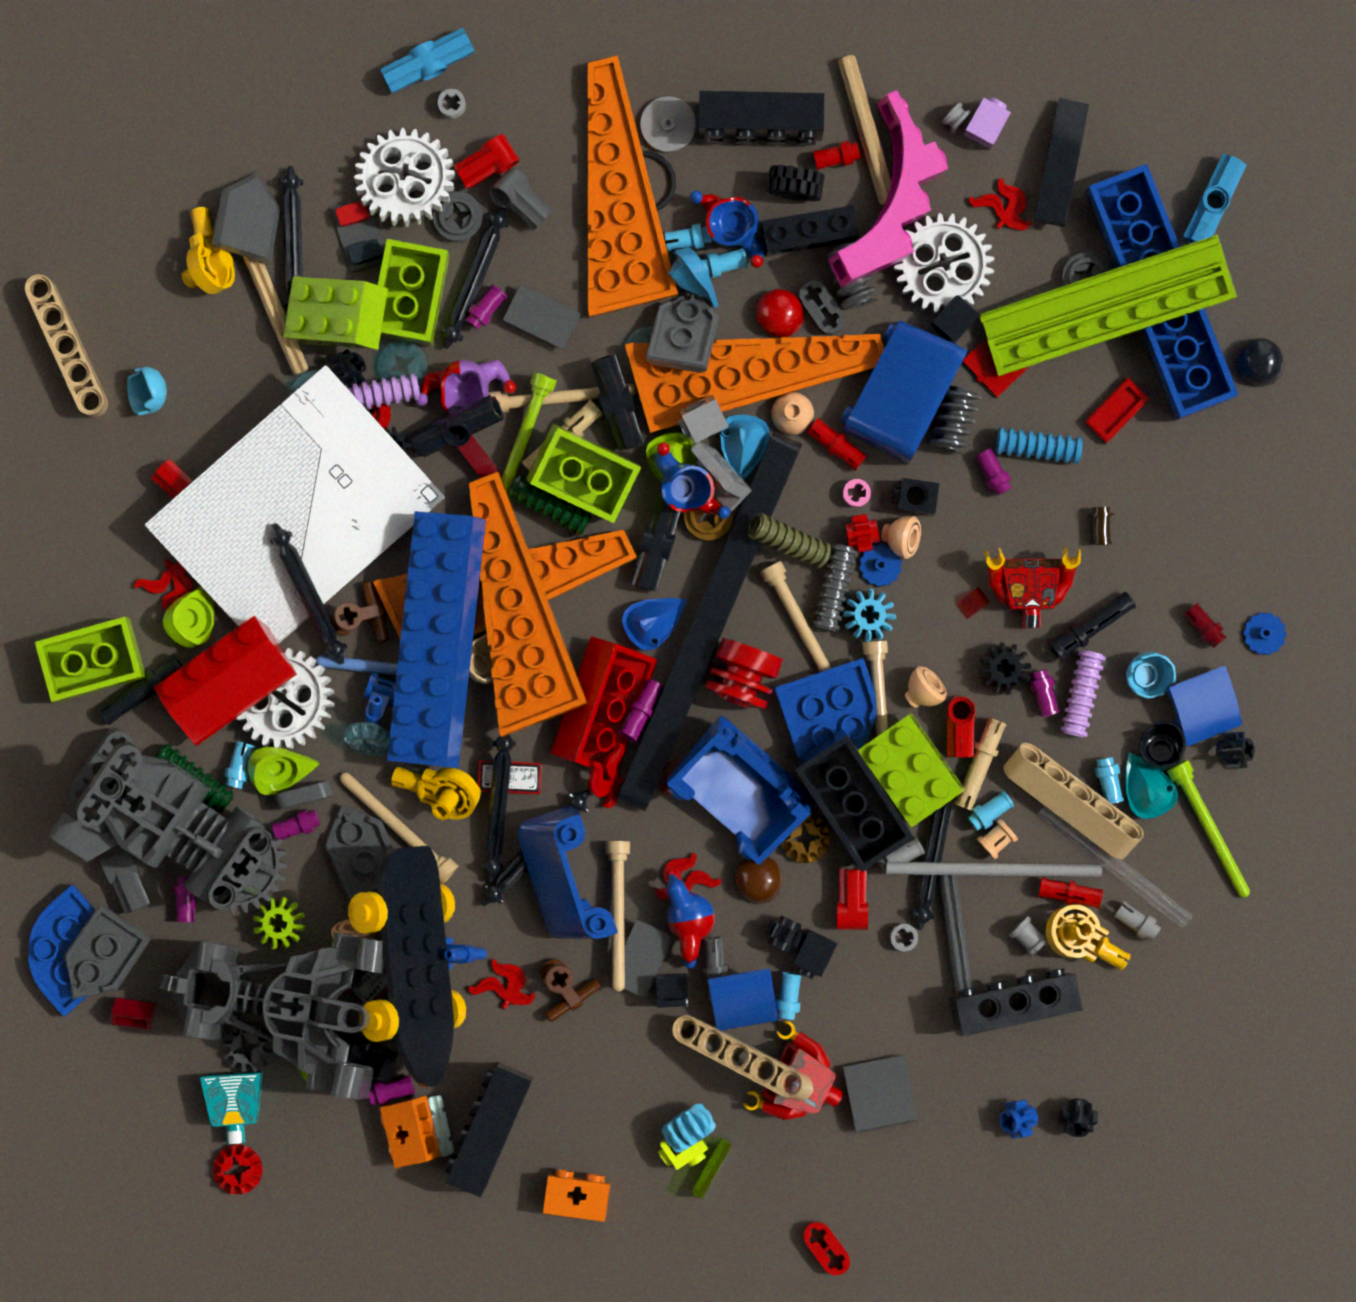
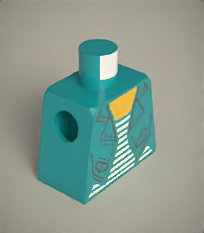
[200,1071,263,1144]

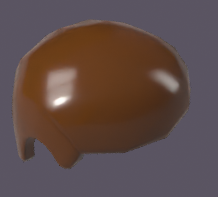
[735,857,783,904]

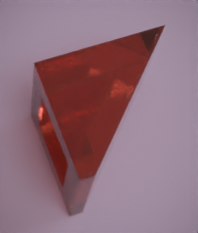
[956,587,991,619]

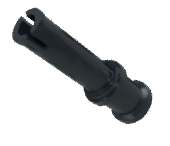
[1046,591,1136,663]
[98,654,183,725]

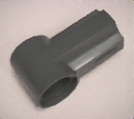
[489,168,553,230]
[100,849,151,914]

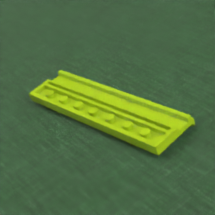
[980,235,1238,376]

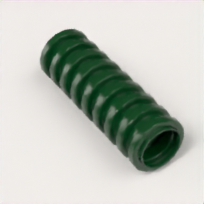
[507,474,591,537]
[155,743,234,813]

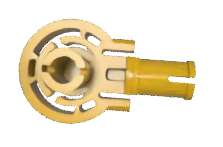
[182,207,235,294]
[391,767,481,820]
[1046,905,1131,971]

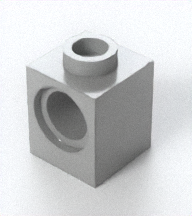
[678,394,729,443]

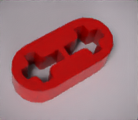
[803,1221,850,1276]

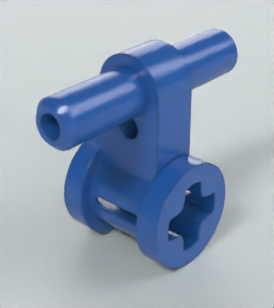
[364,672,396,735]
[444,937,487,969]

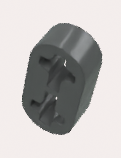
[799,280,844,335]
[273,781,334,810]

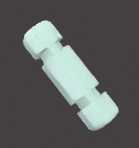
[427,1095,454,1157]

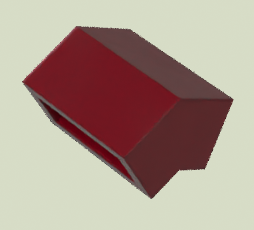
[111,997,156,1030]

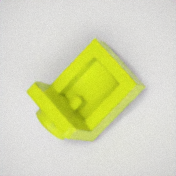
[658,1139,708,1170]

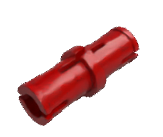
[806,418,867,471]
[1038,877,1103,909]

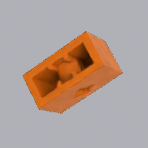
[380,1095,442,1168]
[543,1169,611,1222]

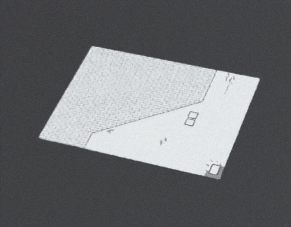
[145,366,444,643]

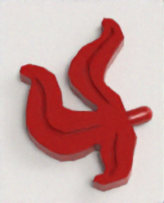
[968,178,1031,231]
[134,559,193,610]
[588,742,625,809]
[655,853,721,900]
[468,959,535,1010]

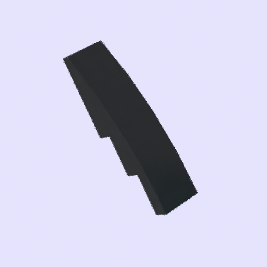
[1034,98,1089,227]

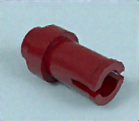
[1183,603,1226,648]

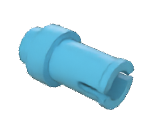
[665,223,712,252]
[701,248,748,278]
[223,741,255,790]
[1094,756,1124,804]
[967,790,1014,831]
[776,972,802,1020]

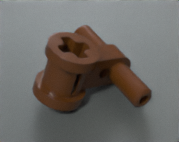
[330,581,389,643]
[540,958,601,1022]

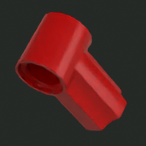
[454,134,520,190]
[151,459,193,499]
[946,695,976,757]
[836,869,868,930]

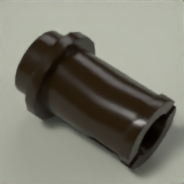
[1089,507,1114,545]

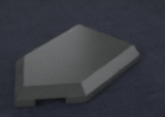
[211,172,281,264]
[646,291,719,373]
[325,804,394,902]
[64,903,152,999]

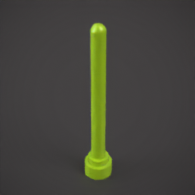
[501,372,557,492]
[1166,759,1250,898]

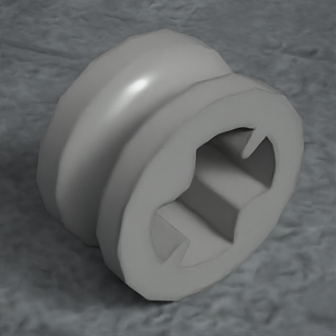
[438,89,466,119]
[942,102,971,133]
[889,923,918,952]

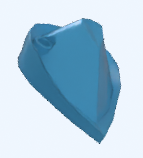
[668,247,718,308]
[720,415,770,481]

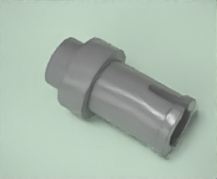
[877,836,925,874]
[1114,901,1161,942]

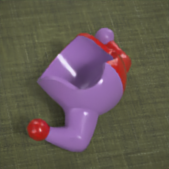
[415,360,516,410]

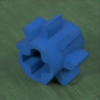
[999,1099,1038,1139]

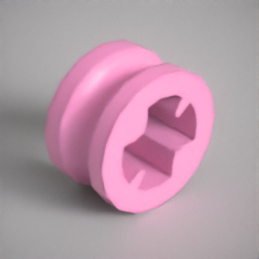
[843,479,871,508]

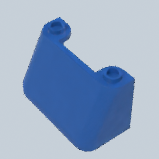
[840,320,968,465]
[667,716,811,865]
[517,805,618,939]

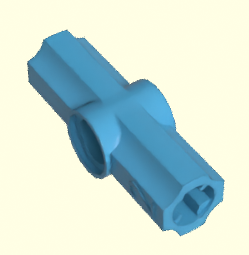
[380,28,475,94]
[1182,153,1247,244]

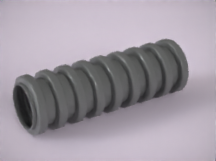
[813,544,857,632]

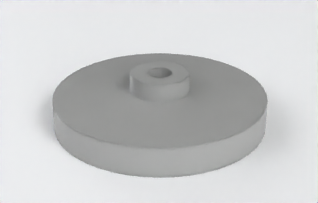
[640,96,696,153]

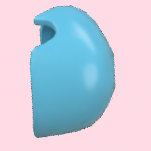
[127,367,167,416]
[1126,651,1176,699]

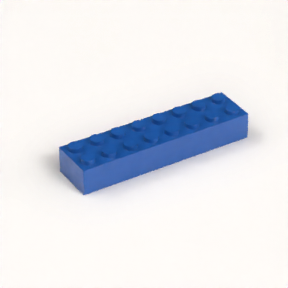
[1085,164,1239,421]
[387,511,486,768]

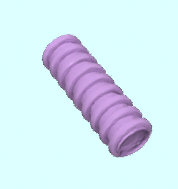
[346,373,420,409]
[1060,650,1106,738]

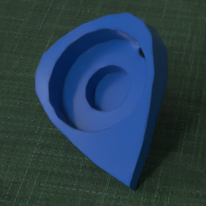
[622,598,687,651]

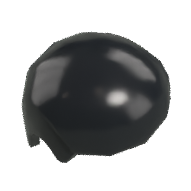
[1236,337,1285,387]
[1138,721,1187,770]

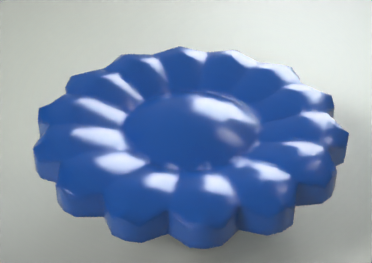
[859,544,902,587]
[1243,612,1287,655]

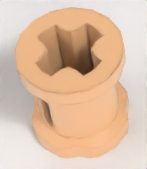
[977,819,1018,860]

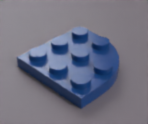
[774,658,876,758]
[28,884,96,1017]

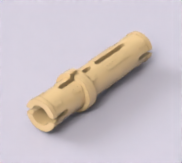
[522,400,603,471]
[954,717,1007,811]

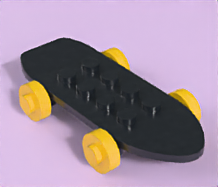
[348,845,466,1087]

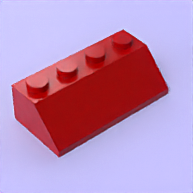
[153,615,297,746]
[550,636,658,773]

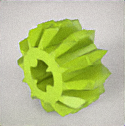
[253,897,306,949]

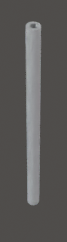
[885,862,1102,877]

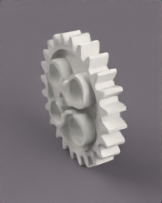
[354,128,455,227]
[894,213,995,314]
[237,648,335,749]

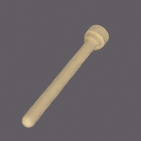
[489,383,638,413]
[759,561,831,672]
[862,640,888,790]
[340,773,459,884]
[605,841,630,992]

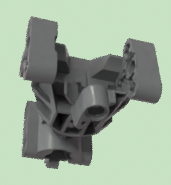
[48,728,287,914]
[159,932,386,1100]

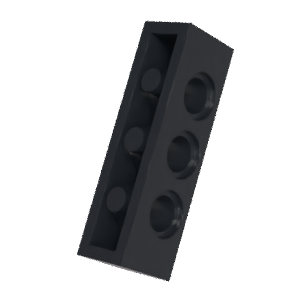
[949,968,1083,1036]

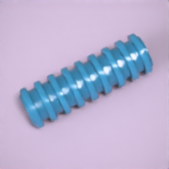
[995,427,1083,464]

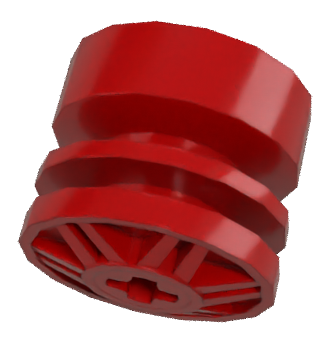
[705,638,783,710]

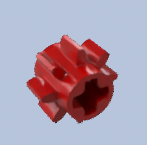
[845,514,880,553]

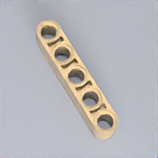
[25,274,108,418]
[1004,743,1144,859]
[672,1015,813,1102]

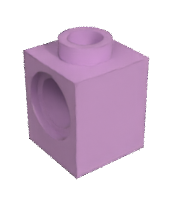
[964,98,1011,150]

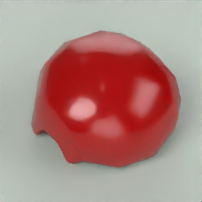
[755,289,804,338]

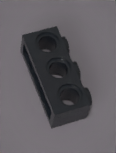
[761,205,859,257]

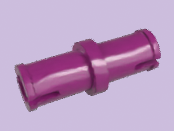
[619,679,664,742]

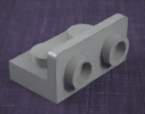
[691,441,752,511]

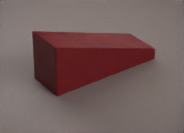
[457,435,503,478]

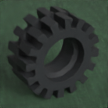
[766,165,825,202]

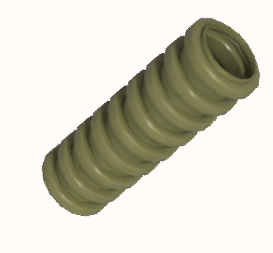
[748,513,831,568]

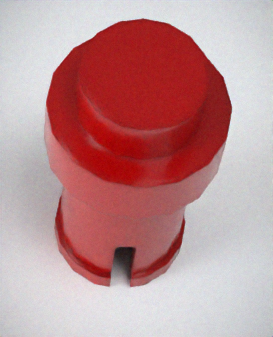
[813,140,861,170]

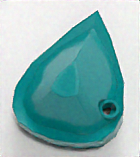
[1125,752,1178,820]

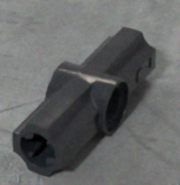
[590,354,644,451]
[410,395,504,457]
[631,495,681,592]

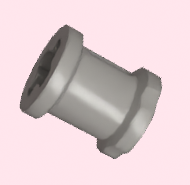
[1008,916,1047,957]

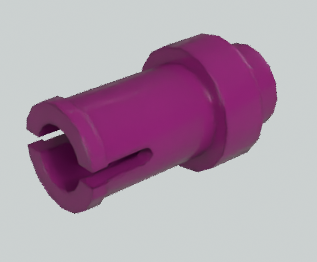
[465,284,507,330]
[975,448,1012,496]
[1029,669,1060,717]
[272,809,321,840]
[173,875,196,922]
[369,1074,415,1107]

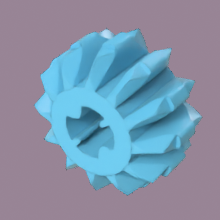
[843,589,896,642]
[662,1104,716,1152]

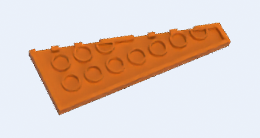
[588,55,678,318]
[625,334,884,433]
[469,472,588,737]
[373,530,637,640]

